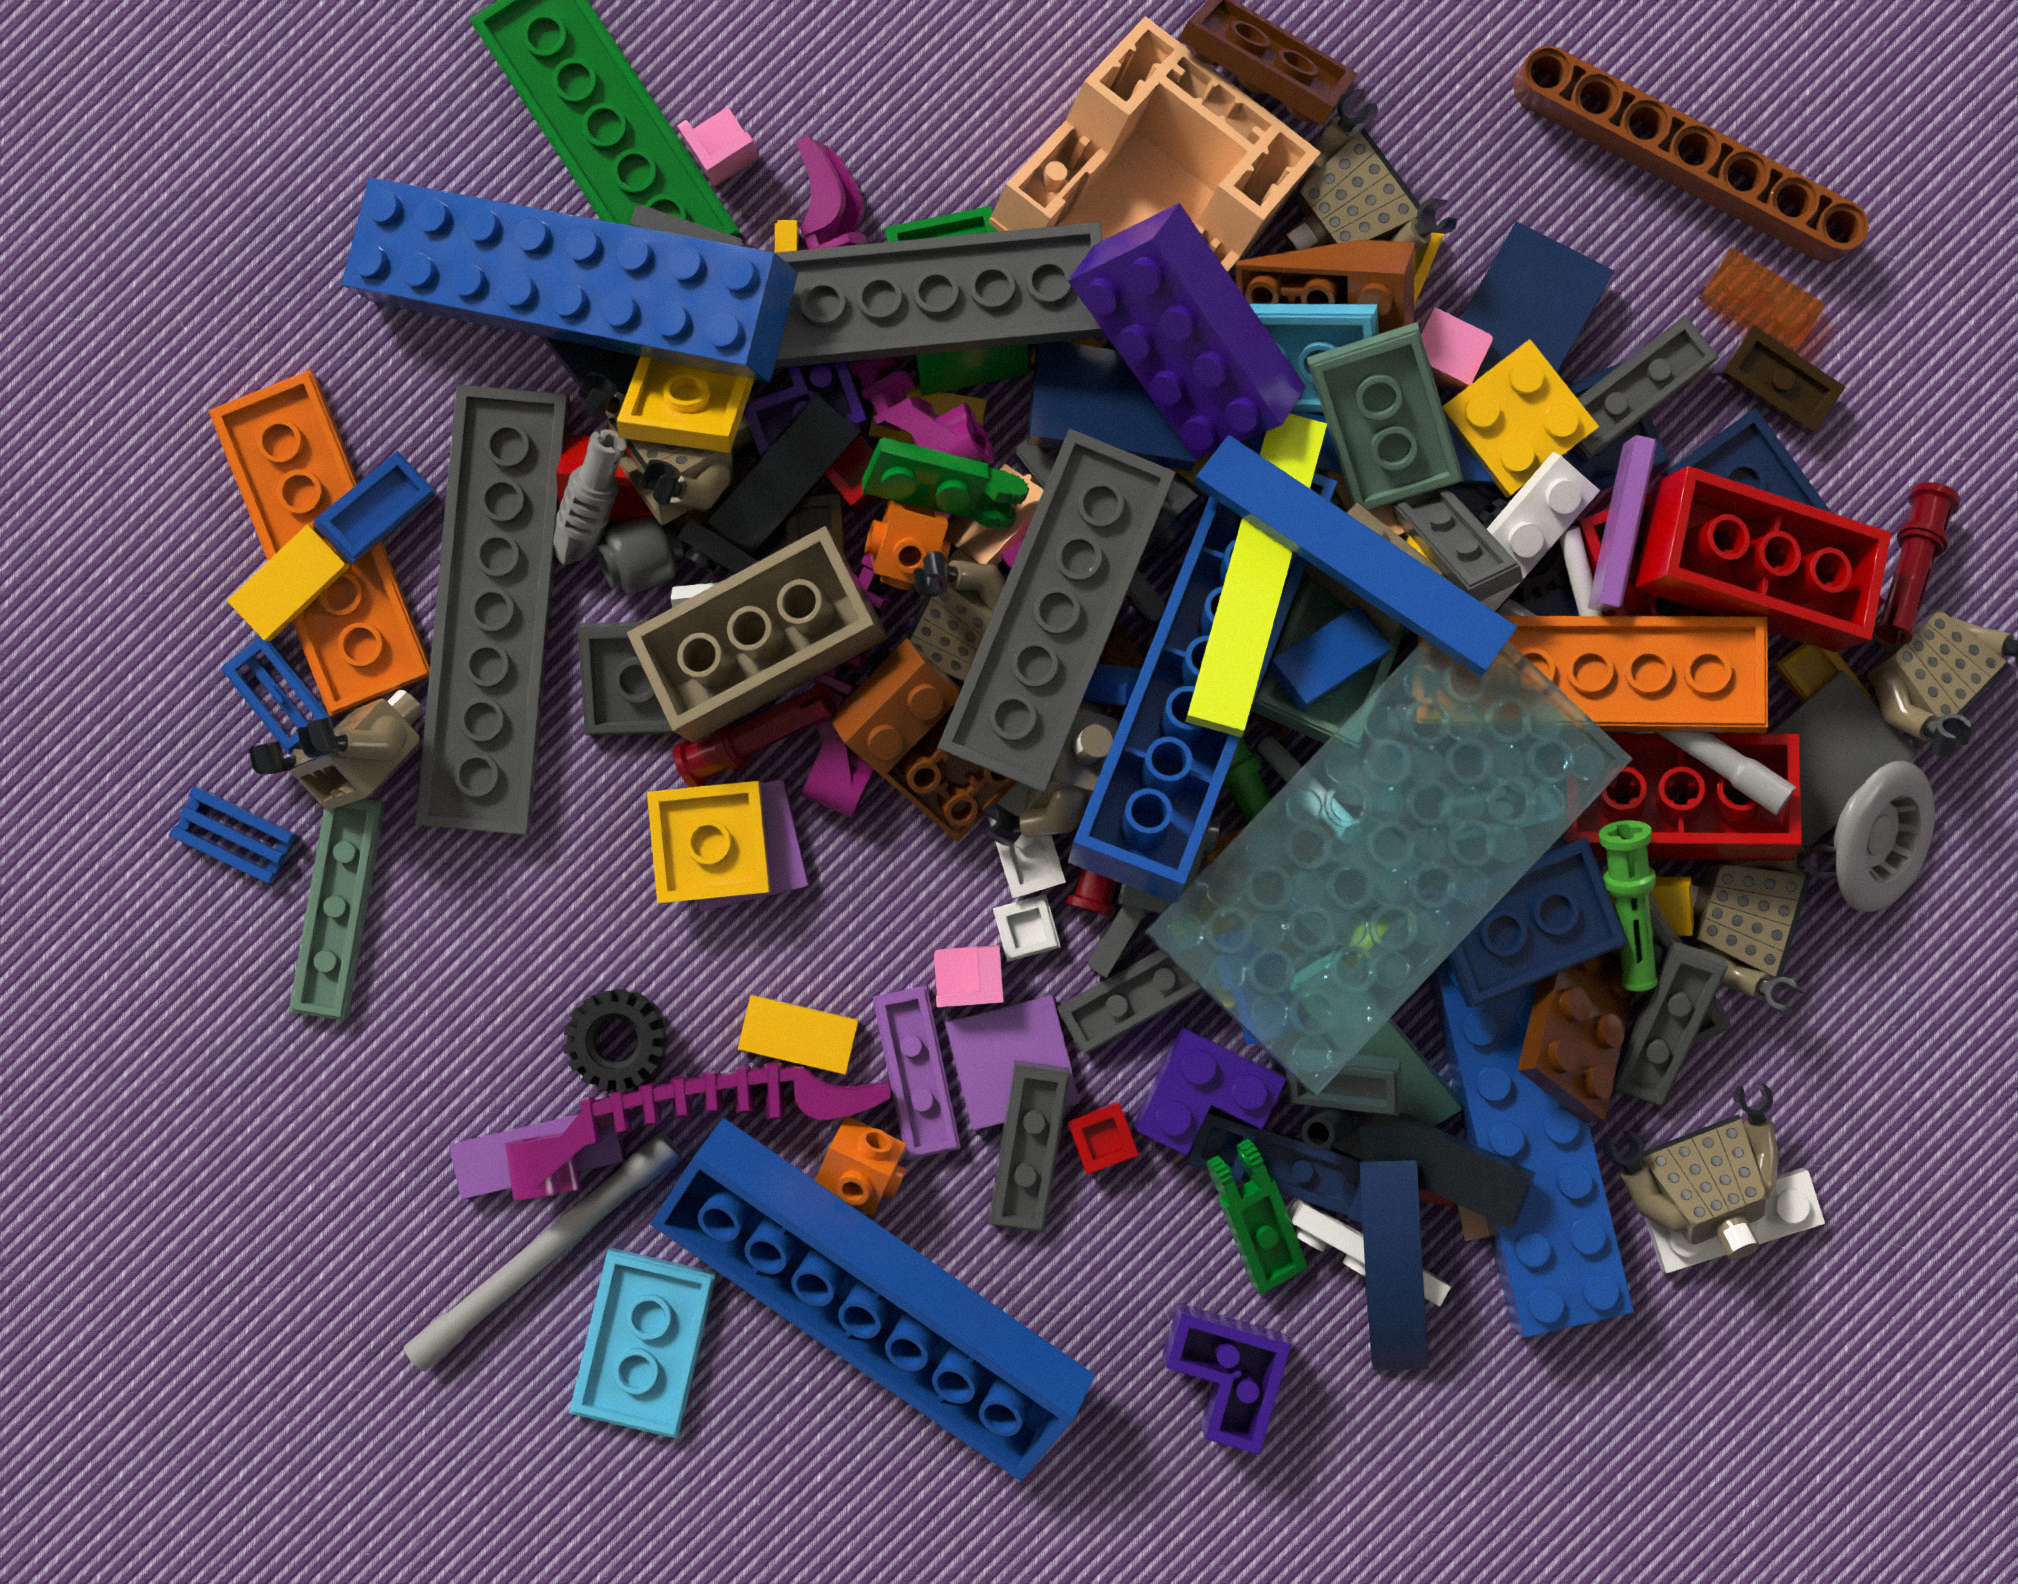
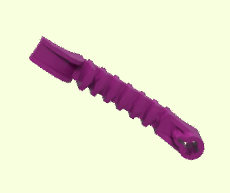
[796,136,995,465]
[801,513,954,818]
[505,1062,890,1200]

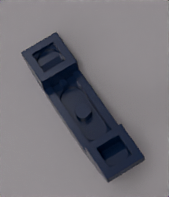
[1187,1112,1365,1223]
[1360,1160,1429,1370]

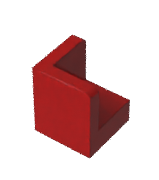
[822,435,877,515]

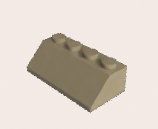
[626,526,889,743]

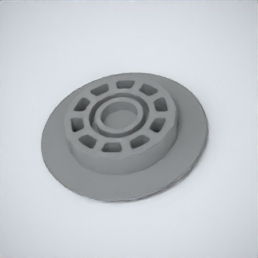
[1833,761,1935,912]

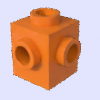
[865,499,950,590]
[815,1116,907,1216]

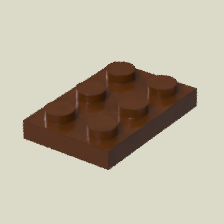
[1178,0,1358,126]
[1517,951,1634,1123]

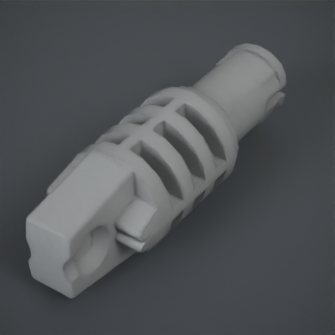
[553,429,627,565]

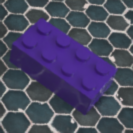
[1067,203,1306,460]

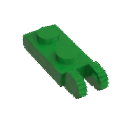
[862,437,1030,531]
[1206,1139,1308,1295]

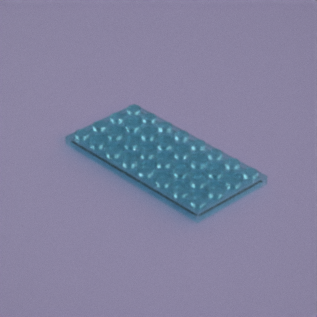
[1144,639,1632,1096]

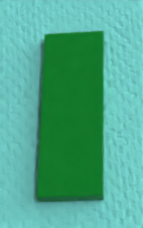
[469,0,742,238]

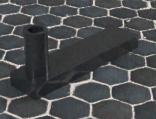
[1302,1107,1536,1228]

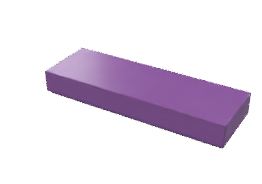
[1587,435,1657,613]
[872,985,961,1160]
[449,1114,626,1199]

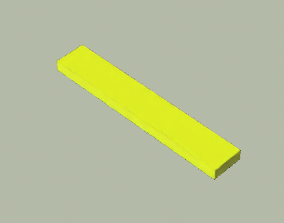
[1185,413,1327,738]

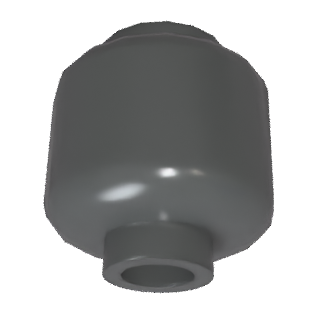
[596,515,683,594]

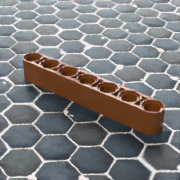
[1513,46,1869,263]

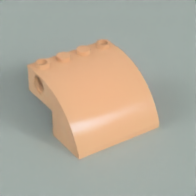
[988,16,1321,275]

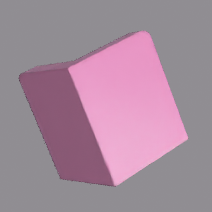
[677,107,760,187]
[1419,307,1493,395]
[934,945,1004,1007]

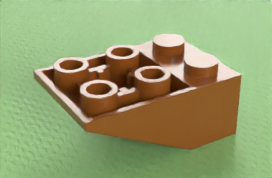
[1236,240,1415,334]
[829,638,1017,842]

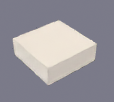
[993,894,1061,962]

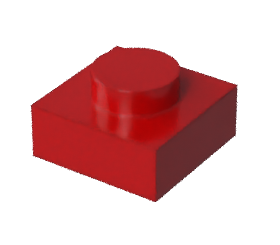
[1067,1101,1139,1174]

